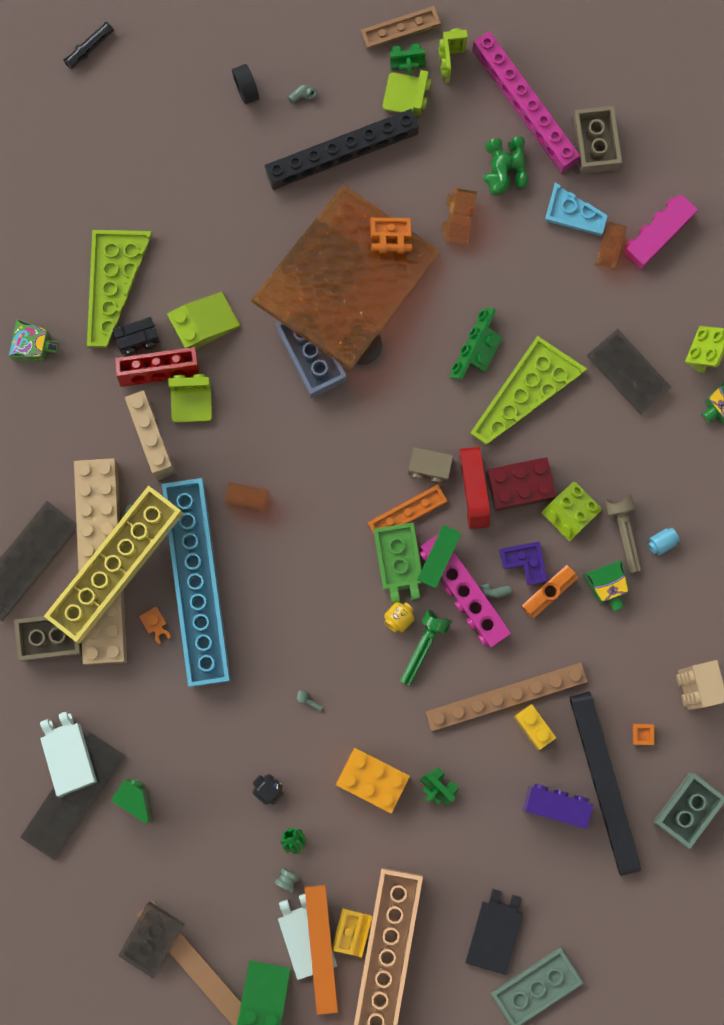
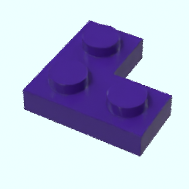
[499,541,548,586]

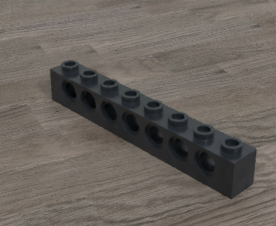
[264,109,419,190]

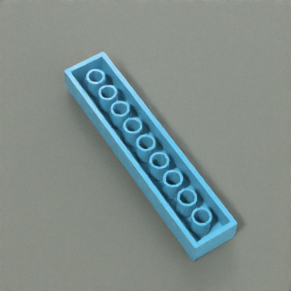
[162,478,231,688]

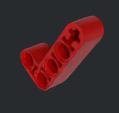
[459,446,490,529]

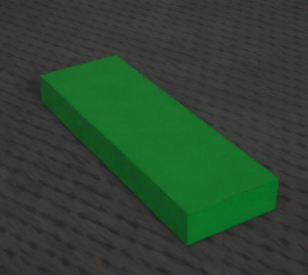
[417,524,462,589]

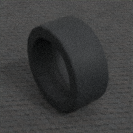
[232,64,260,105]

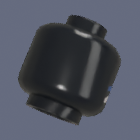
[252,774,283,805]

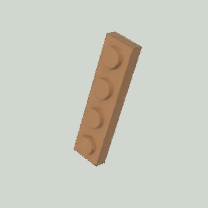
[361,6,441,50]

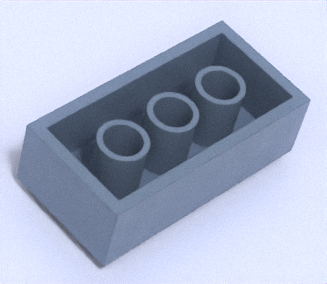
[275,306,347,399]

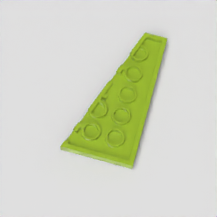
[87,230,153,348]
[470,336,587,445]

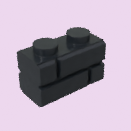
[113,316,160,356]

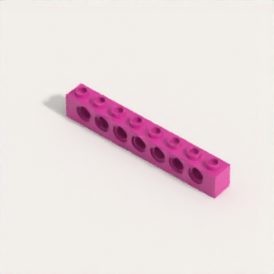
[472,31,580,174]

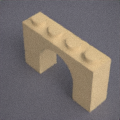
[125,390,177,481]

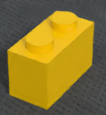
[513,704,556,750]

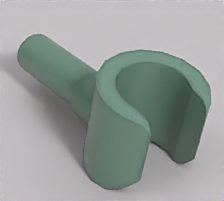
[296,691,323,711]

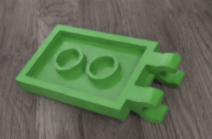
[373,522,422,603]

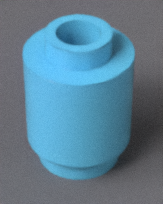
[648,528,680,556]

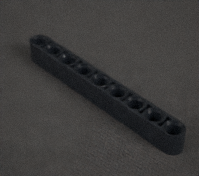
[569,691,641,876]

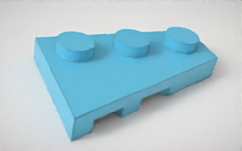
[545,182,608,236]

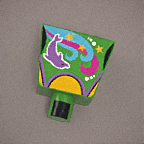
[9,319,59,361]

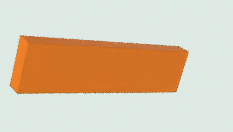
[367,484,448,535]

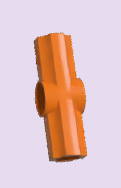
[521,565,579,619]

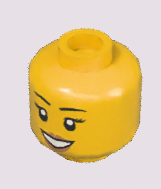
[384,602,414,633]

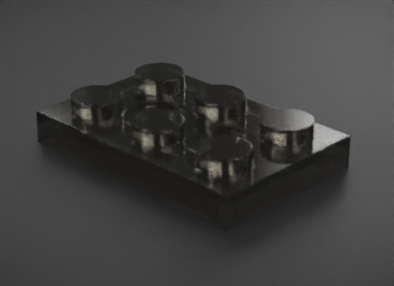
[118,902,184,978]

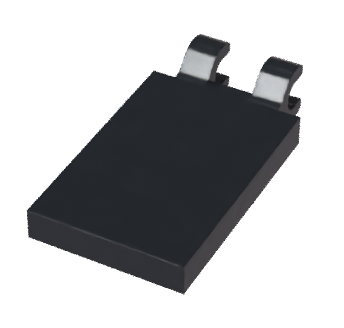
[465,889,523,975]

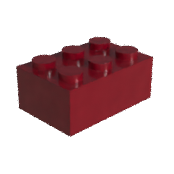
[486,457,556,512]

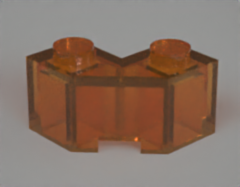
[441,187,477,245]

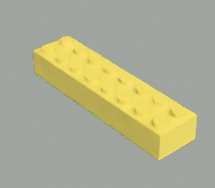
[44,485,183,643]

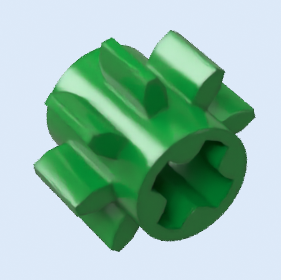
[280,828,307,854]

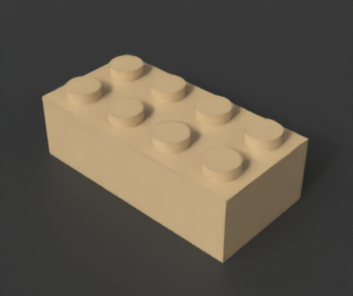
[676,660,724,710]

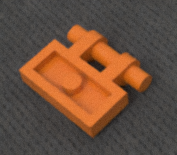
[370,218,412,254]

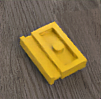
[332,908,373,958]

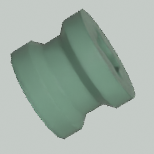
[274,868,300,893]

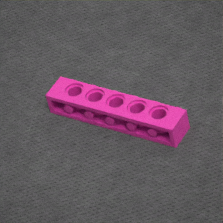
[419,535,511,648]

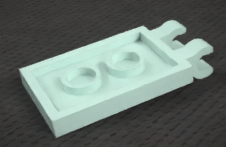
[40,712,97,797]
[278,894,337,980]

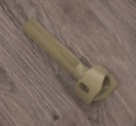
[605,494,642,573]

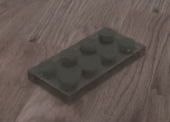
[587,328,672,415]

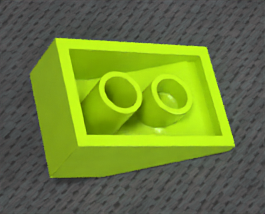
[167,292,241,349]

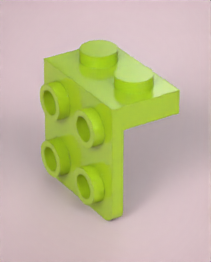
[438,28,468,83]
[383,70,431,117]
[685,326,724,373]
[168,374,212,423]
[541,482,601,542]

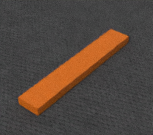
[304,884,338,1015]

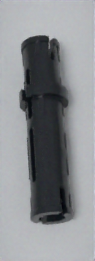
[63,22,114,70]

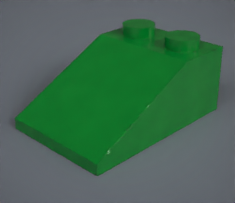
[236,960,290,1025]

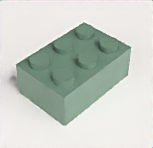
[653,773,724,849]

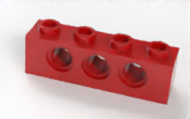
[115,347,199,387]

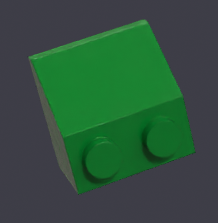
[111,778,153,824]

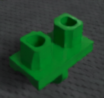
[390,44,426,75]
[420,767,459,806]

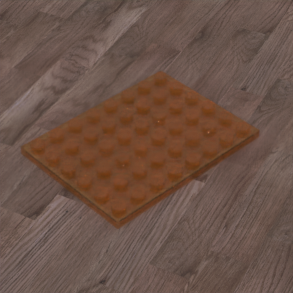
[251,185,440,370]

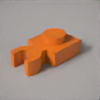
[139,606,171,645]

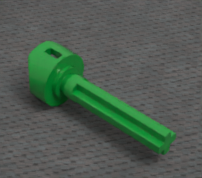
[400,609,452,686]

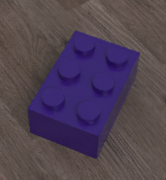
[522,784,593,829]

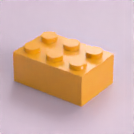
[336,748,410,813]

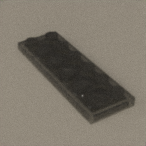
[0,501,77,622]
[20,732,125,860]

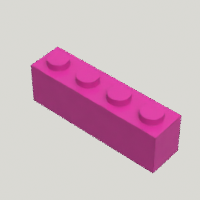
[624,194,698,270]

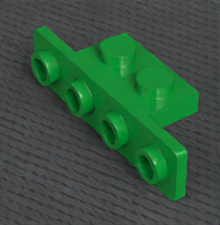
[449,308,503,380]

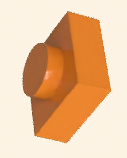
[632,724,654,745]

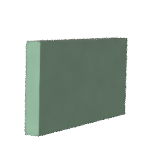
[491,947,584,1025]

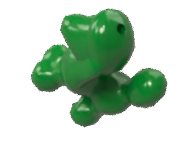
[483,136,529,196]

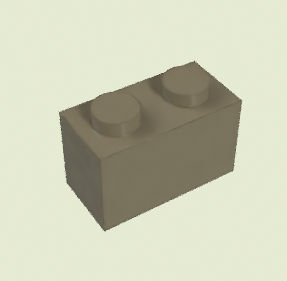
[408,447,453,484]

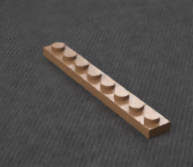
[425,663,588,732]

